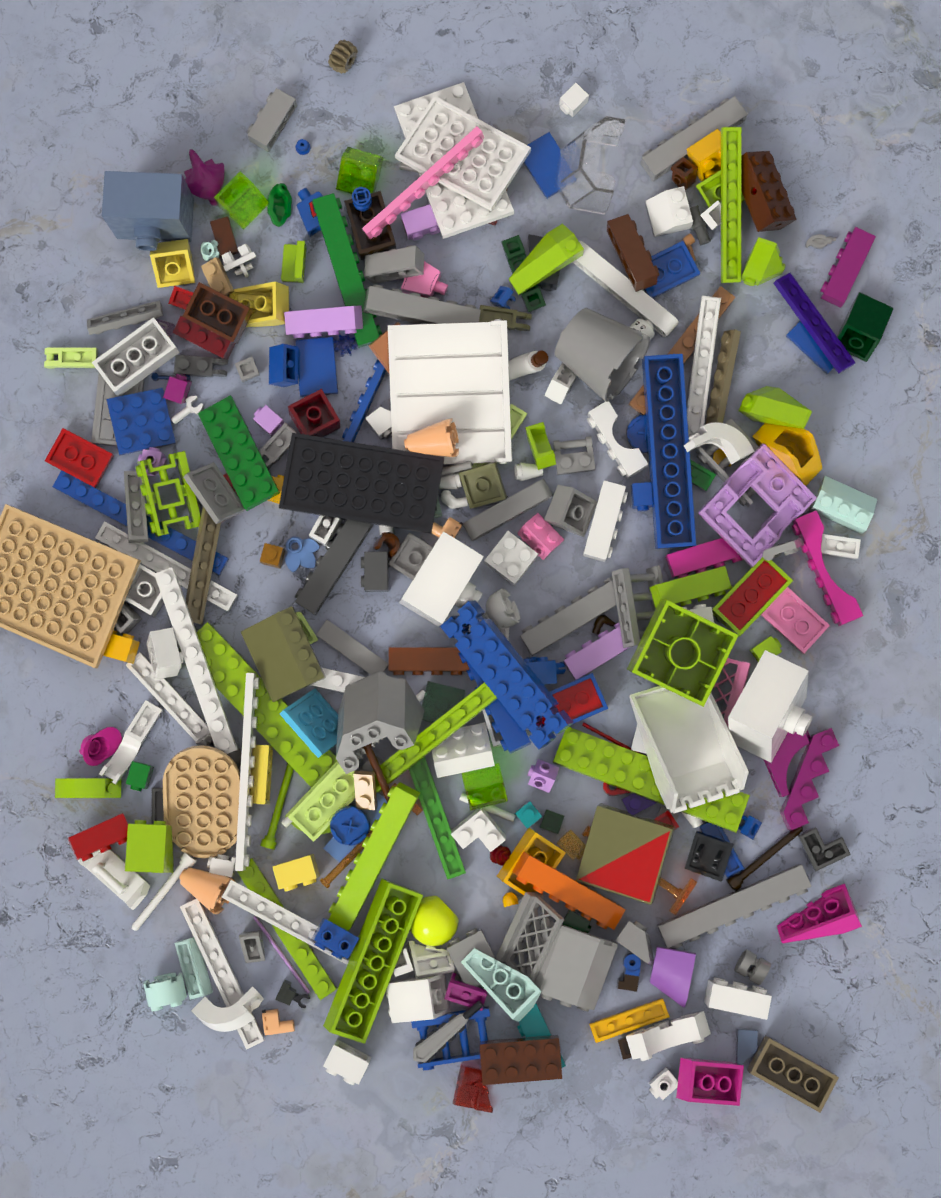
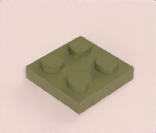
[459,461,507,509]

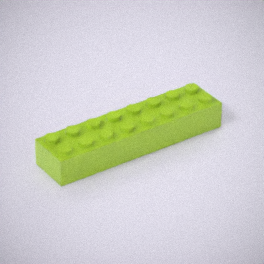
[323,878,423,1044]

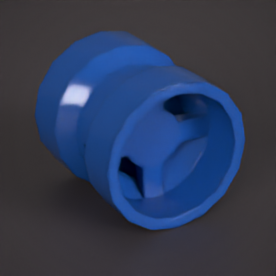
[352,187,372,211]

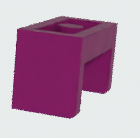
[444,972,488,1011]

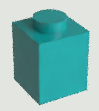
[515,801,542,829]

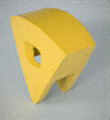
[752,423,822,486]

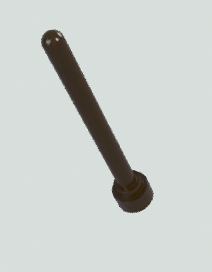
[726,826,803,892]

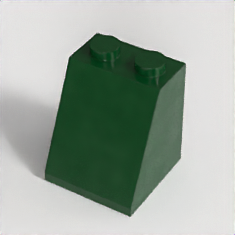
[837,292,894,362]

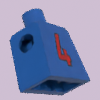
[296,188,323,237]

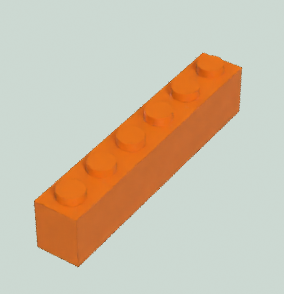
[512,851,626,930]

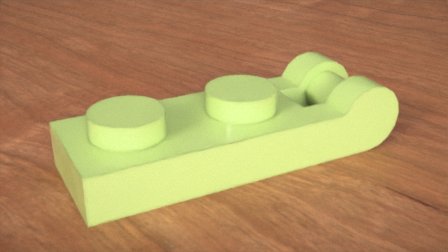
[44,347,98,369]

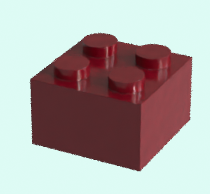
[288,389,341,437]

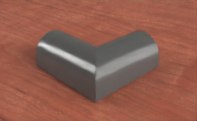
[798,827,851,871]

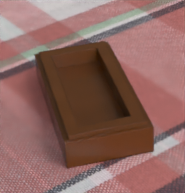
[210,216,239,258]

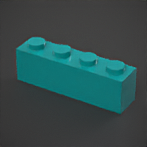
[517,1003,566,1068]

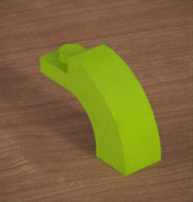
[55,778,121,798]

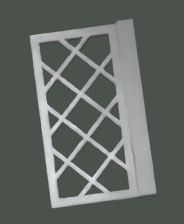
[495,892,564,982]

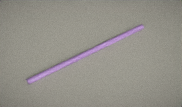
[253,916,310,994]

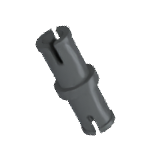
[690,205,711,246]

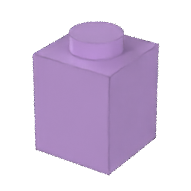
[253,405,284,437]

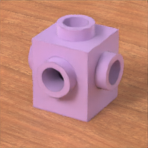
[138,447,167,476]
[527,759,559,793]

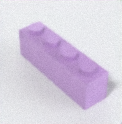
[400,204,440,241]
[284,306,363,338]
[563,622,630,680]

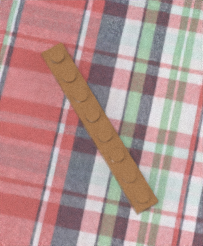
[629,286,735,415]

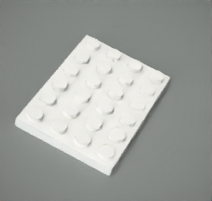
[395,96,531,211]

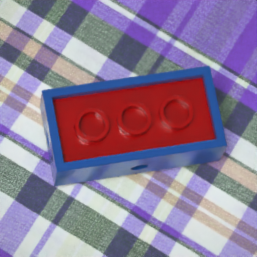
[542,673,608,724]

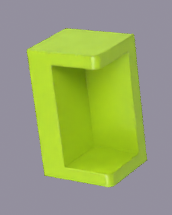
[525,422,556,470]

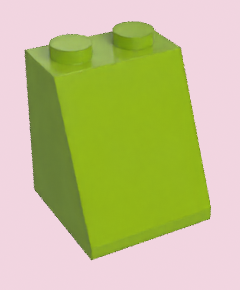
[125,820,174,873]

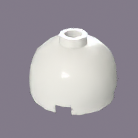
[485,588,520,628]

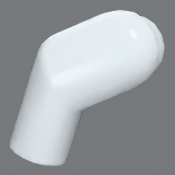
[441,490,468,509]

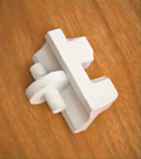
[221,244,256,277]

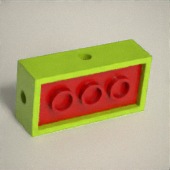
[712,557,793,637]

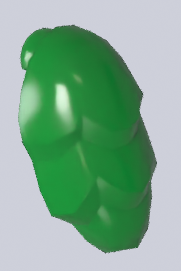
[267,183,292,227]

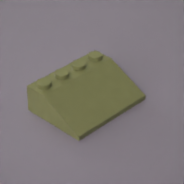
[241,606,326,702]

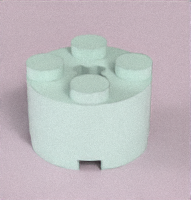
[143,972,187,1011]

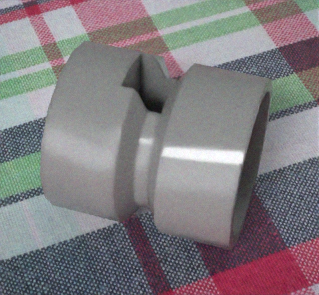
[734,949,771,985]

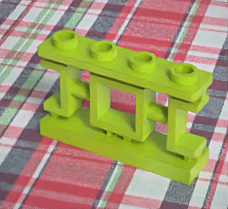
[135,451,201,536]

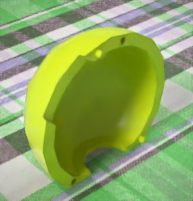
[410,895,459,946]

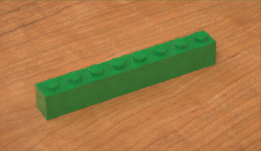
[312,193,382,348]

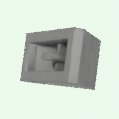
[239,930,265,963]

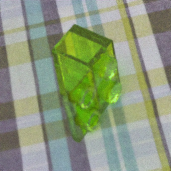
[336,147,383,196]
[214,171,268,230]
[461,763,508,811]

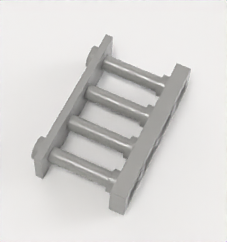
[696,419,759,507]
[612,565,663,648]

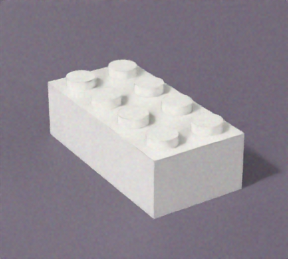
[92,317,180,397]

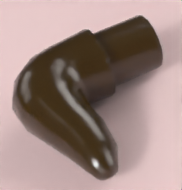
[592,615,616,635]

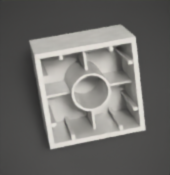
[399,531,484,626]
[728,650,813,763]

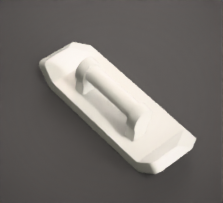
[78,849,150,910]

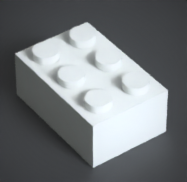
[432,722,495,778]
[704,977,772,1020]

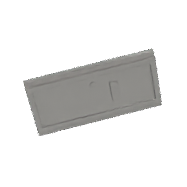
[91,354,144,446]

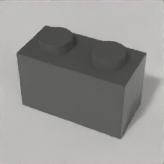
[361,552,388,592]

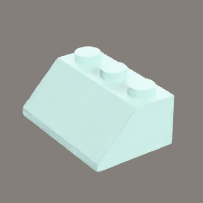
[809,476,877,534]

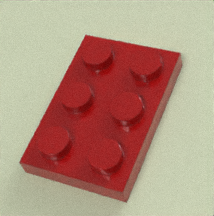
[45,428,114,488]

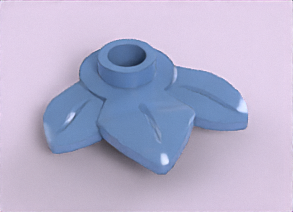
[285,537,320,572]

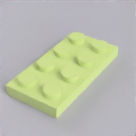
[286,761,355,842]

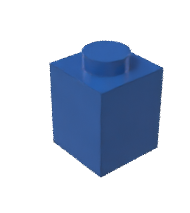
[631,482,653,512]

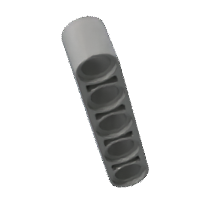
[463,479,553,541]

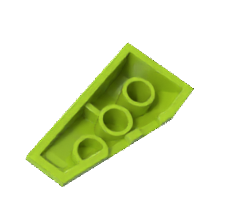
[509,223,584,295]
[741,237,786,286]

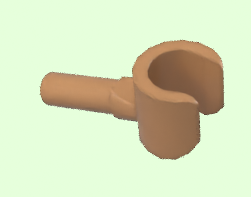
[682,234,696,261]

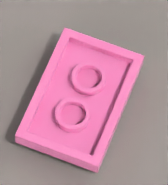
[761,587,830,654]

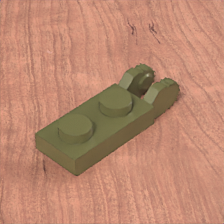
[479,305,532,331]

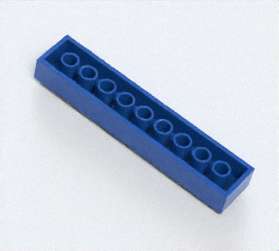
[642,354,696,549]

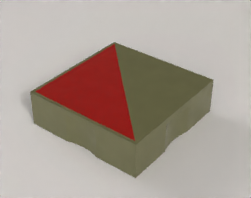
[576,803,676,905]

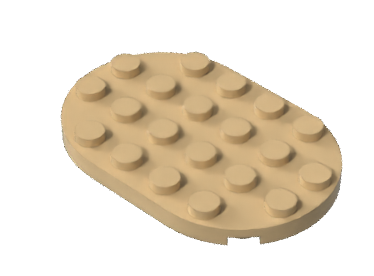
[163,745,240,858]

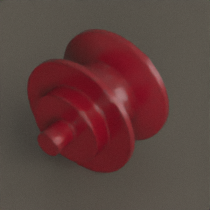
[490,845,511,866]

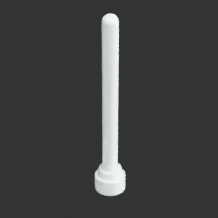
[132,852,197,931]

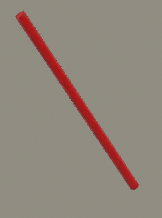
[582,723,643,755]

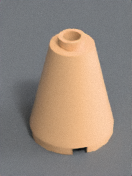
[404,418,459,457]
[179,867,235,914]

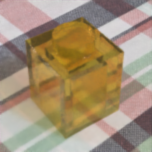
[556,829,586,860]

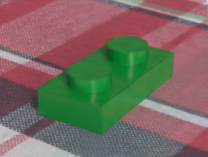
[690,459,716,491]

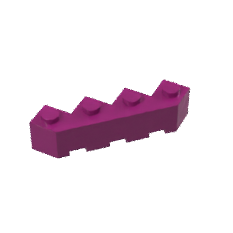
[780,728,839,830]

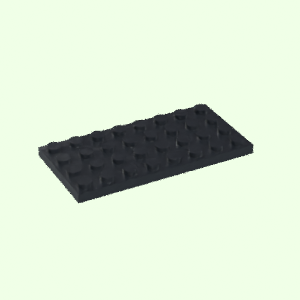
[279,433,444,534]

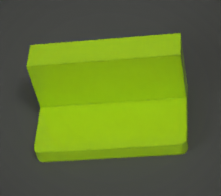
[281,241,307,283]

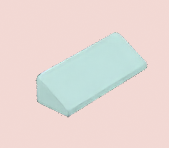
[174,937,213,1000]

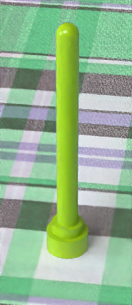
[260,763,294,850]

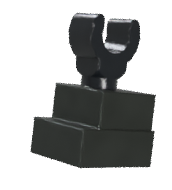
[275,979,310,1008]

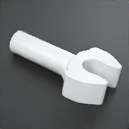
[171,396,204,424]

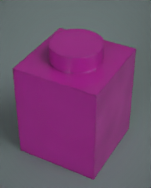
[163,373,192,404]

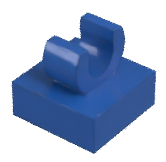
[490,286,516,309]
[738,815,762,840]

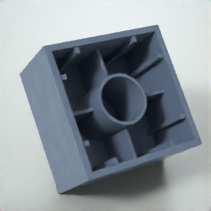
[102,171,194,251]

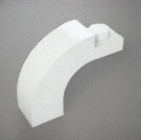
[684,422,755,465]
[191,986,264,1032]

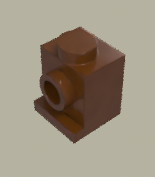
[671,157,698,190]

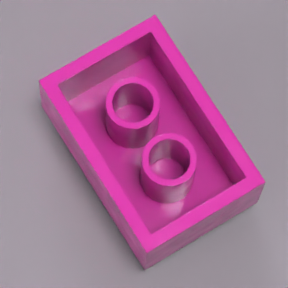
[676,1058,744,1106]

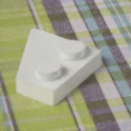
[408,941,455,979]

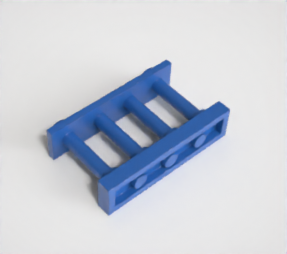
[411,1006,490,1070]

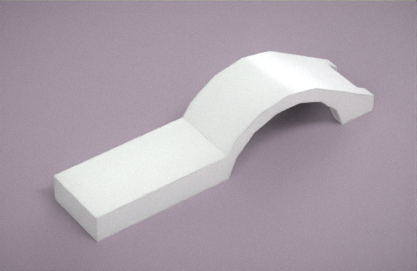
[99,700,163,784]

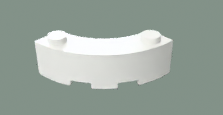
[626,1011,711,1061]

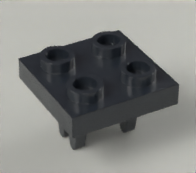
[684,831,734,882]

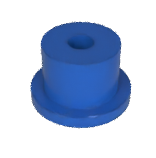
[295,139,311,155]

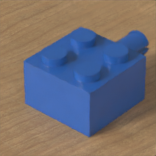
[523,657,566,685]

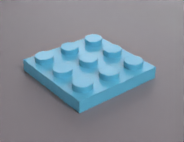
[280,688,338,758]

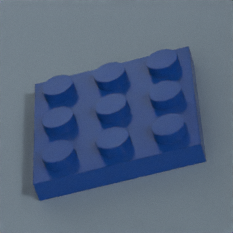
[106,388,176,456]

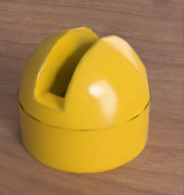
[502,892,519,907]

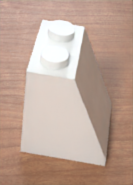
[386,974,451,1023]

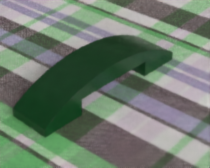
[501,235,546,312]

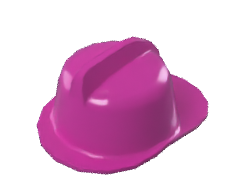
[79,727,122,766]

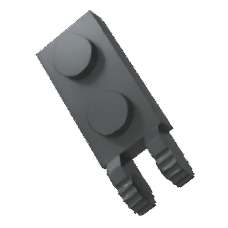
[174,355,228,377]

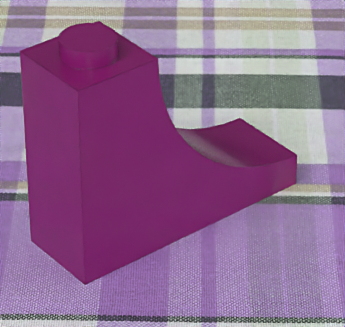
[763,730,810,797]

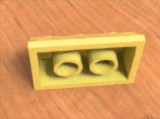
[250,745,273,804]

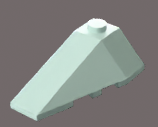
[461,948,542,1022]

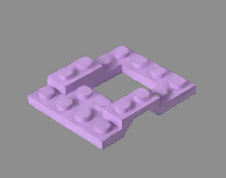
[698,444,817,567]

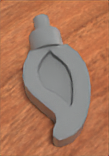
[806,234,836,249]

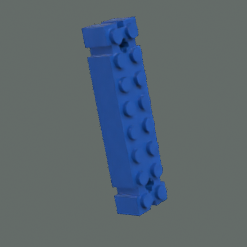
[440,600,574,750]

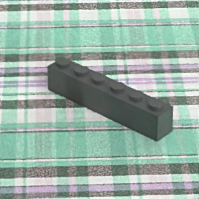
[295,520,374,615]

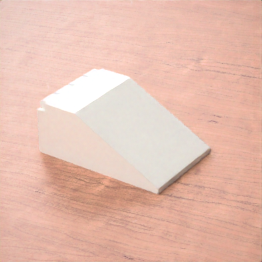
[629,686,749,814]

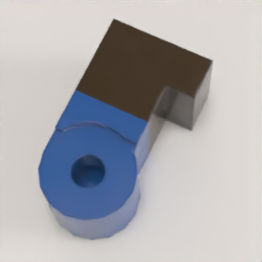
[616,953,641,992]

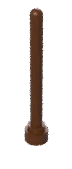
[362,743,390,803]

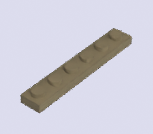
[706,329,741,424]
[185,507,221,624]

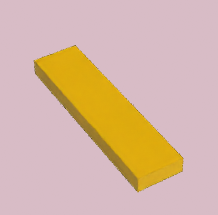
[589,998,669,1043]

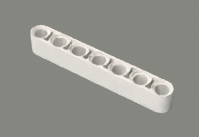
[573,241,679,337]

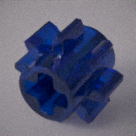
[333,334,357,357]

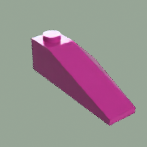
[777,884,862,943]

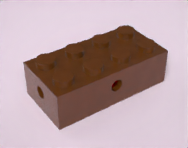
[741,151,797,232]
[479,1035,562,1085]

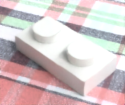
[821,534,861,559]

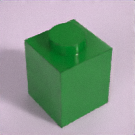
[126,761,154,792]

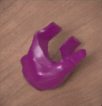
[184,149,224,206]

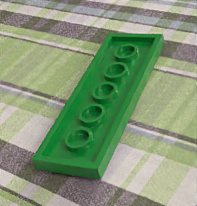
[198,395,280,511]

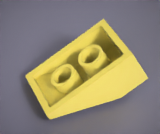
[229,281,289,327]

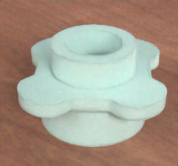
[201,240,220,261]

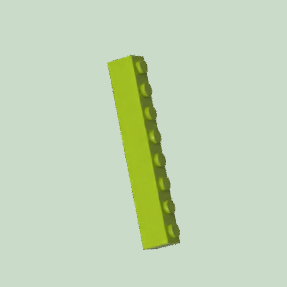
[328,782,420,932]

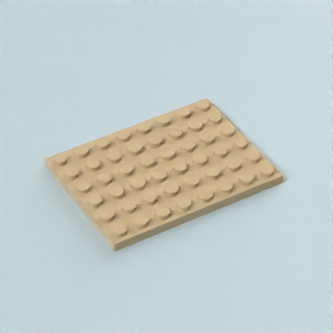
[0,504,141,668]

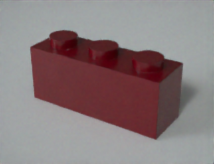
[172,316,236,360]

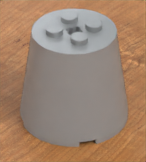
[555,308,650,402]

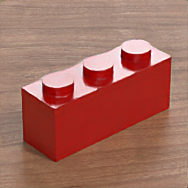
[68,813,128,862]

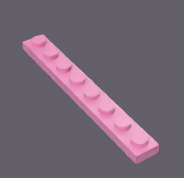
[362,126,484,239]

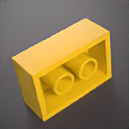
[497,828,566,895]

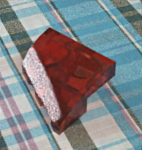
[453,1064,493,1113]

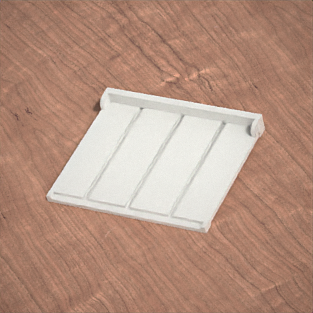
[388,319,512,464]

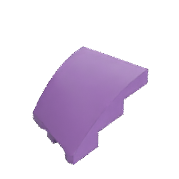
[649,946,696,1008]

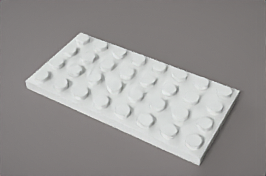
[394,82,514,239]

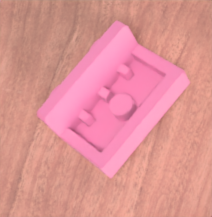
[517,513,564,560]

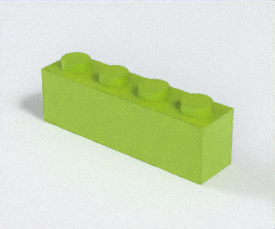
[649,566,732,608]

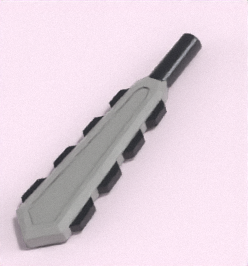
[413,1000,484,1063]

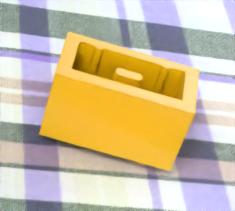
[686,129,721,182]

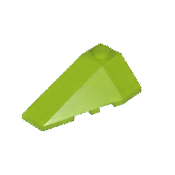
[738,386,812,429]

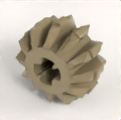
[328,40,358,74]

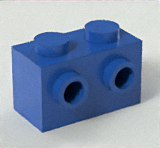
[269,344,299,387]
[312,918,359,960]

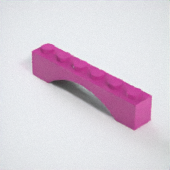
[792,510,863,626]

